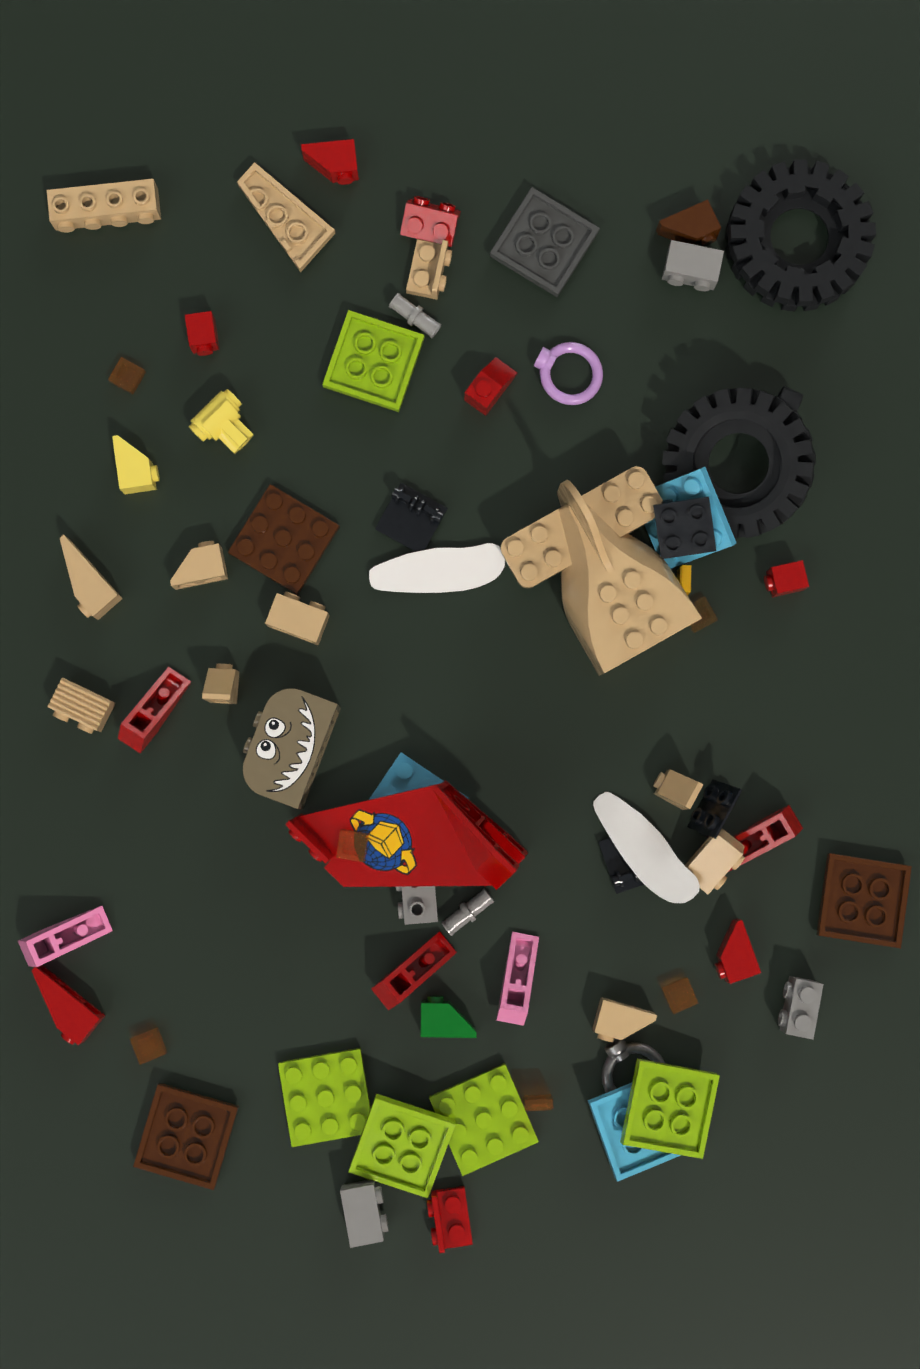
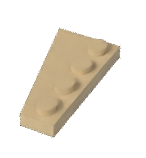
[237,162,335,272]

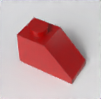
[301,139,359,185]
[464,358,517,416]
[715,918,761,984]

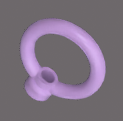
[534,342,603,405]

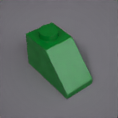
[421,995,477,1038]

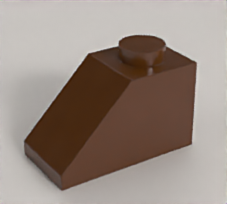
[656,199,721,247]

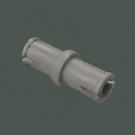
[389,293,442,339]
[441,888,495,936]

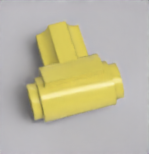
[188,389,254,454]

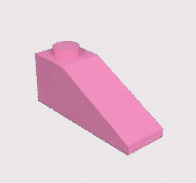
[18,906,113,967]
[496,932,539,1026]

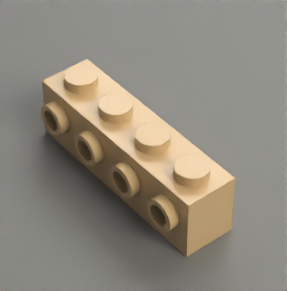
[47,179,161,233]

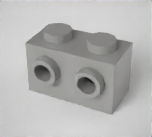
[662,240,724,291]
[396,886,438,925]
[778,976,824,1040]
[340,1179,389,1248]

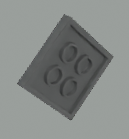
[490,187,600,297]

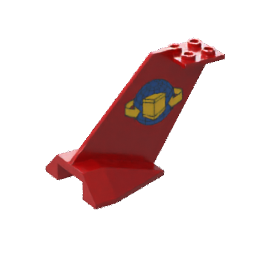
[285,780,528,890]

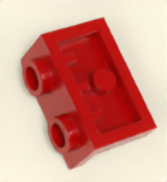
[427,1186,473,1253]

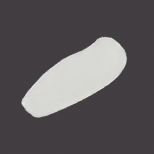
[369,543,505,593]
[593,792,700,903]

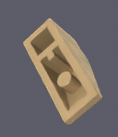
[60,535,123,620]

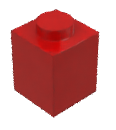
[185,311,220,356]
[764,560,809,597]

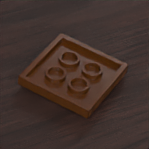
[228,484,340,595]
[816,853,912,949]
[133,1083,239,1190]

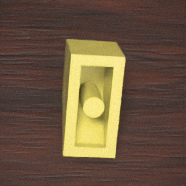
[112,435,160,494]

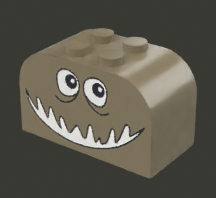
[243,689,341,810]

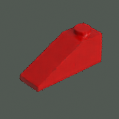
[118,667,191,754]
[728,805,803,872]
[371,931,457,1010]
[31,965,105,1045]

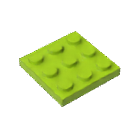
[322,310,425,412]
[278,1048,371,1147]
[620,1058,720,1159]
[429,1063,539,1176]
[349,1093,456,1198]

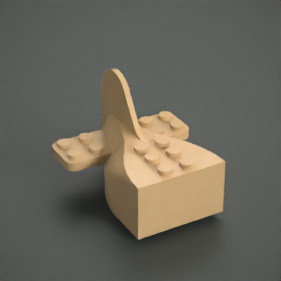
[501,466,702,676]

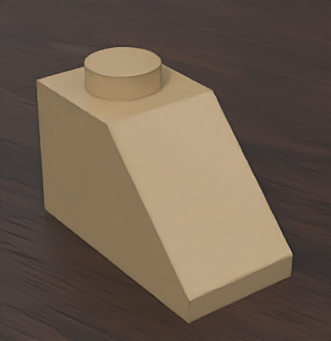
[170,541,228,590]
[202,664,239,704]
[653,769,703,810]
[592,997,657,1043]

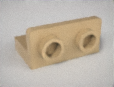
[406,239,452,300]

